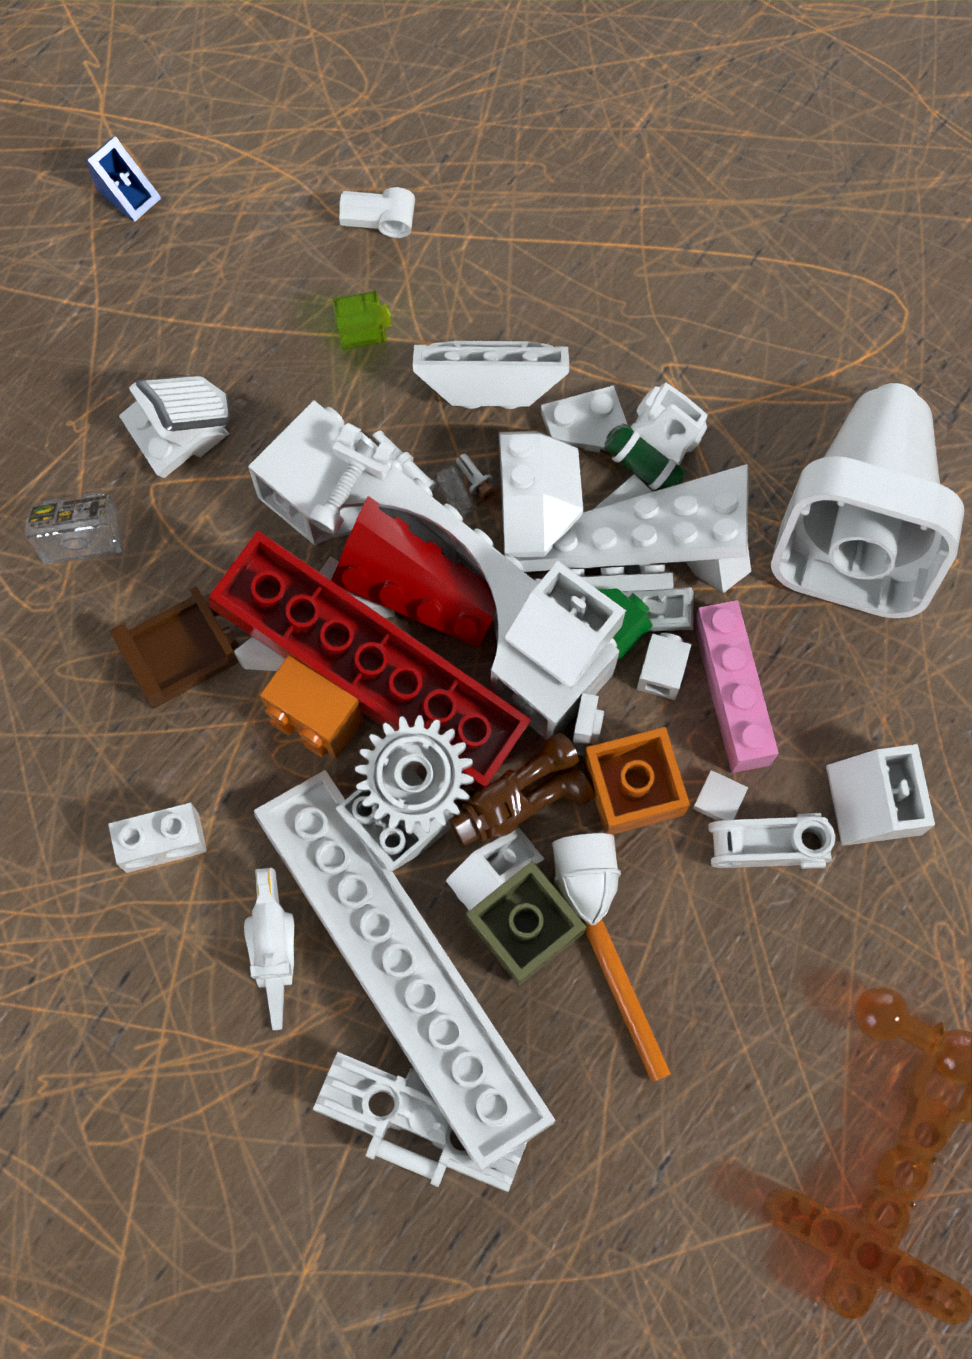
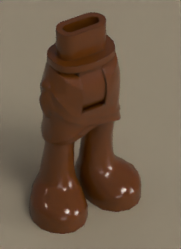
[448,732,594,848]

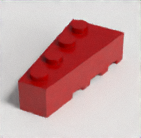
[331,496,496,648]

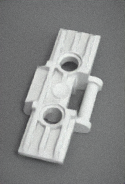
[313,1052,527,1192]

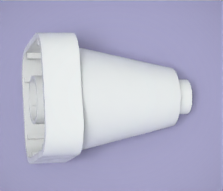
[771,383,965,618]

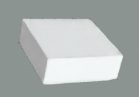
[693,770,748,821]

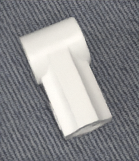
[339,187,415,238]

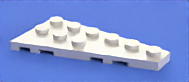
[515,464,749,572]

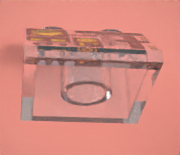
[24,493,123,565]

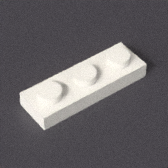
[570,565,674,592]

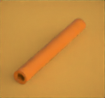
[584,919,671,1083]

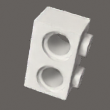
[108,803,207,873]

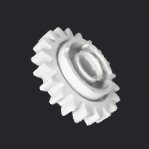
[355,715,474,834]

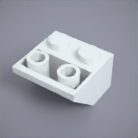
[505,561,626,689]
[826,744,935,846]
[336,766,454,872]

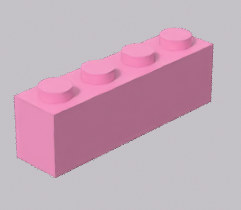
[693,600,779,773]

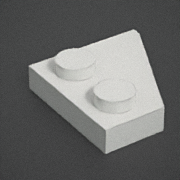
[540,385,627,453]

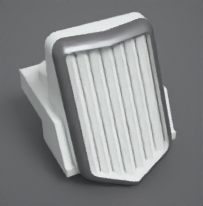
[119,374,230,478]

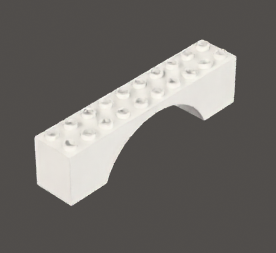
[248,401,620,740]

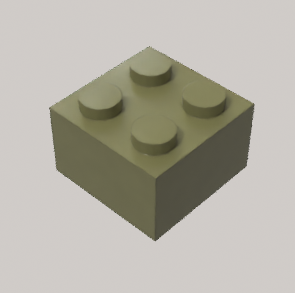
[466,861,586,987]

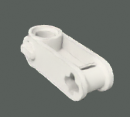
[708,813,835,869]

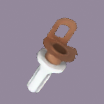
[456,454,503,518]

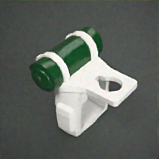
[603,383,708,490]

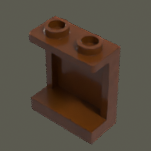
[109,586,240,709]

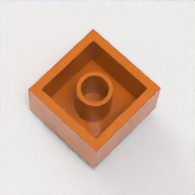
[260,655,364,759]
[583,727,690,835]

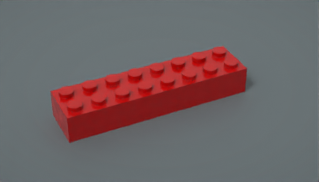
[209,530,532,792]

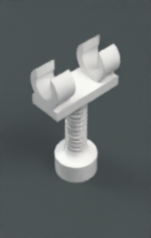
[307,423,398,535]

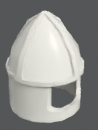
[552,833,621,925]

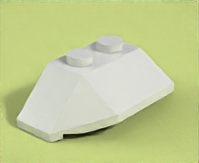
[413,341,569,409]
[499,431,583,557]

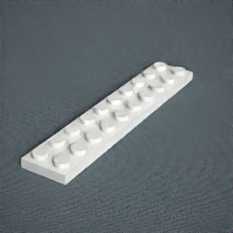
[254,770,556,1173]

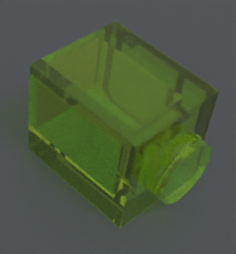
[332,291,392,351]

